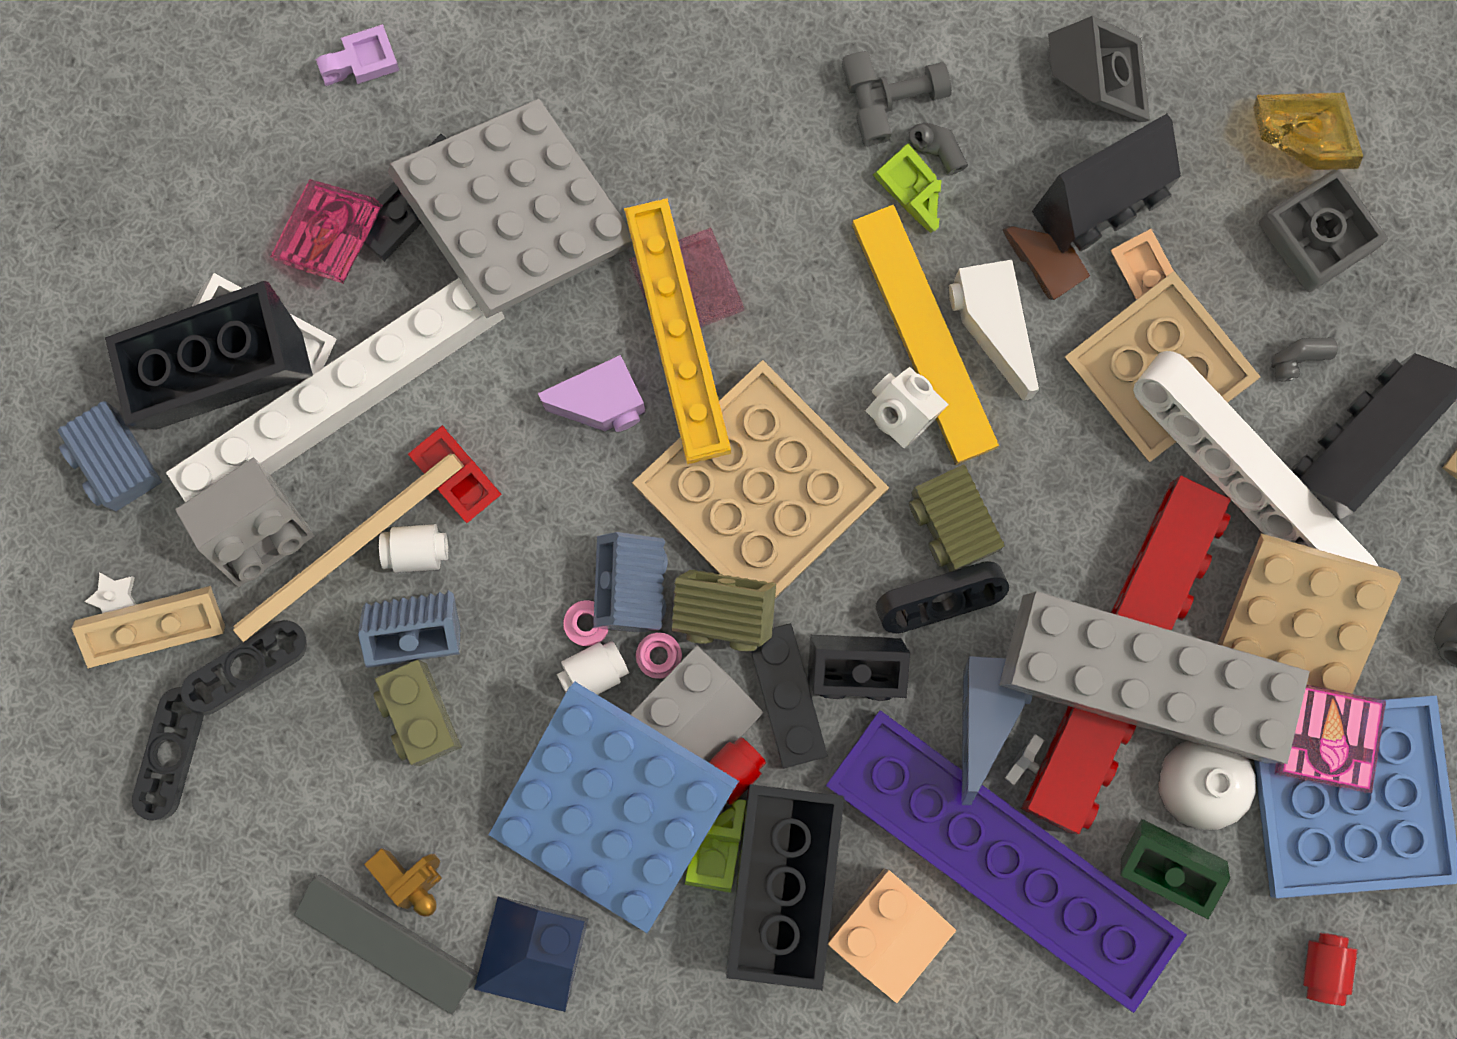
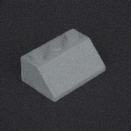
[630,646,764,762]

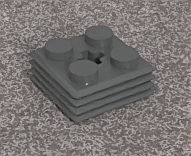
[1259,169,1388,292]

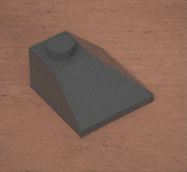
[1048,16,1150,122]

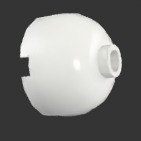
[1159,741,1256,830]

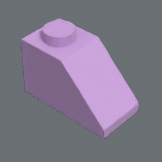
[538,355,645,432]

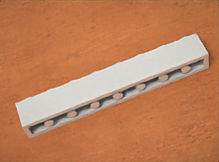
[166,278,505,502]

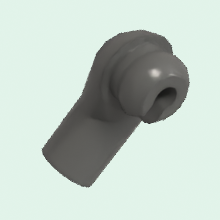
[908,123,968,175]
[1271,338,1338,382]

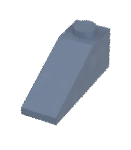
[962,656,1032,805]

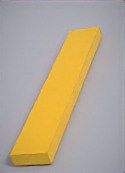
[624,198,731,464]
[852,204,999,465]

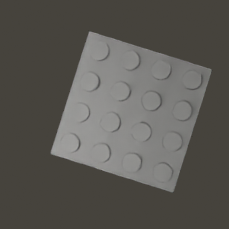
[388,99,633,318]

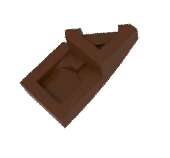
[1002,226,1090,300]

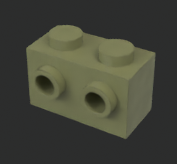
[373,660,462,766]

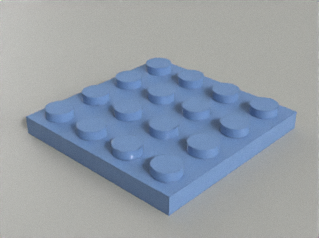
[489,681,738,934]
[1254,696,1457,898]

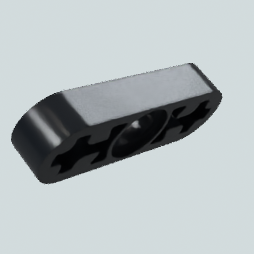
[876,561,1009,634]
[181,620,307,715]
[132,687,205,820]

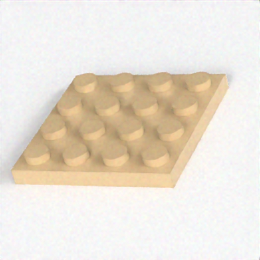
[632,360,889,599]

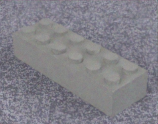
[999,591,1310,764]

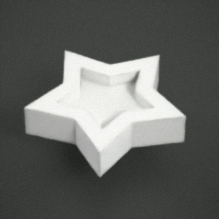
[85,572,137,613]

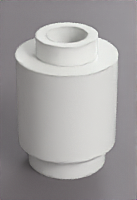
[379,524,448,573]
[557,641,629,695]

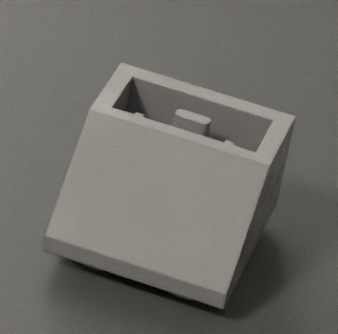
[175,457,315,587]

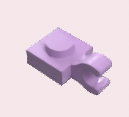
[316,24,399,86]

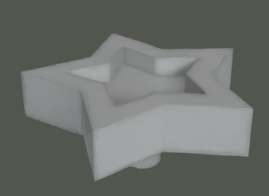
[1005,734,1045,785]

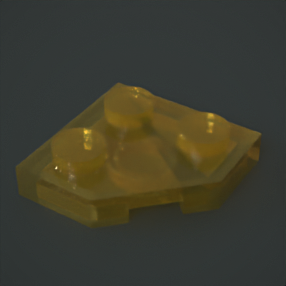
[1253,93,1363,170]

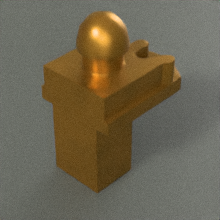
[364,848,442,917]

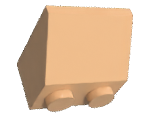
[828,868,956,1003]

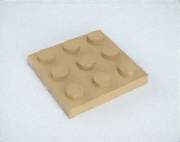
[1065,271,1260,463]
[1218,534,1401,701]

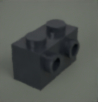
[807,634,910,701]

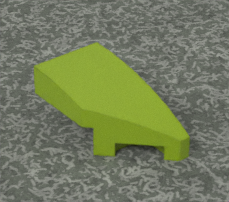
[872,143,941,233]
[685,799,746,893]

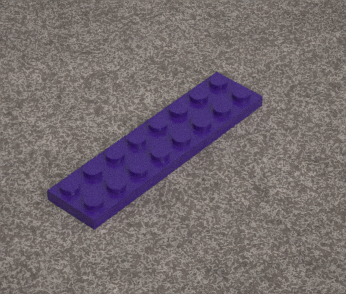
[825,710,1187,1013]

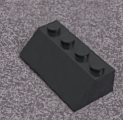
[105,281,313,430]
[1291,353,1457,520]
[726,784,845,990]

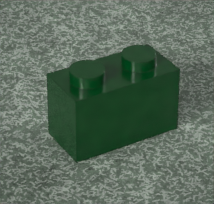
[1120,819,1230,920]

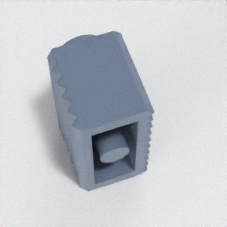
[57,401,162,512]
[593,532,668,632]
[358,590,461,668]

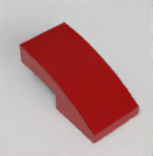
[408,425,502,523]

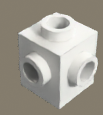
[865,367,949,448]

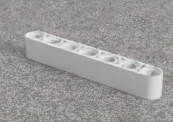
[1133,351,1378,566]

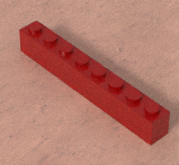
[1021,475,1231,834]

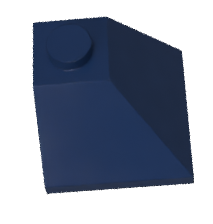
[474,896,589,1012]

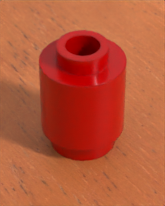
[708,737,767,806]
[1303,932,1358,1006]

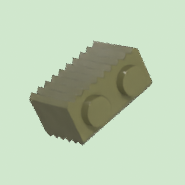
[909,464,1005,572]
[671,570,776,651]

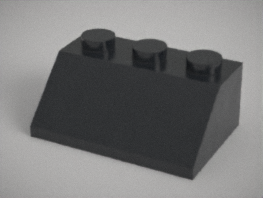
[1032,113,1181,254]

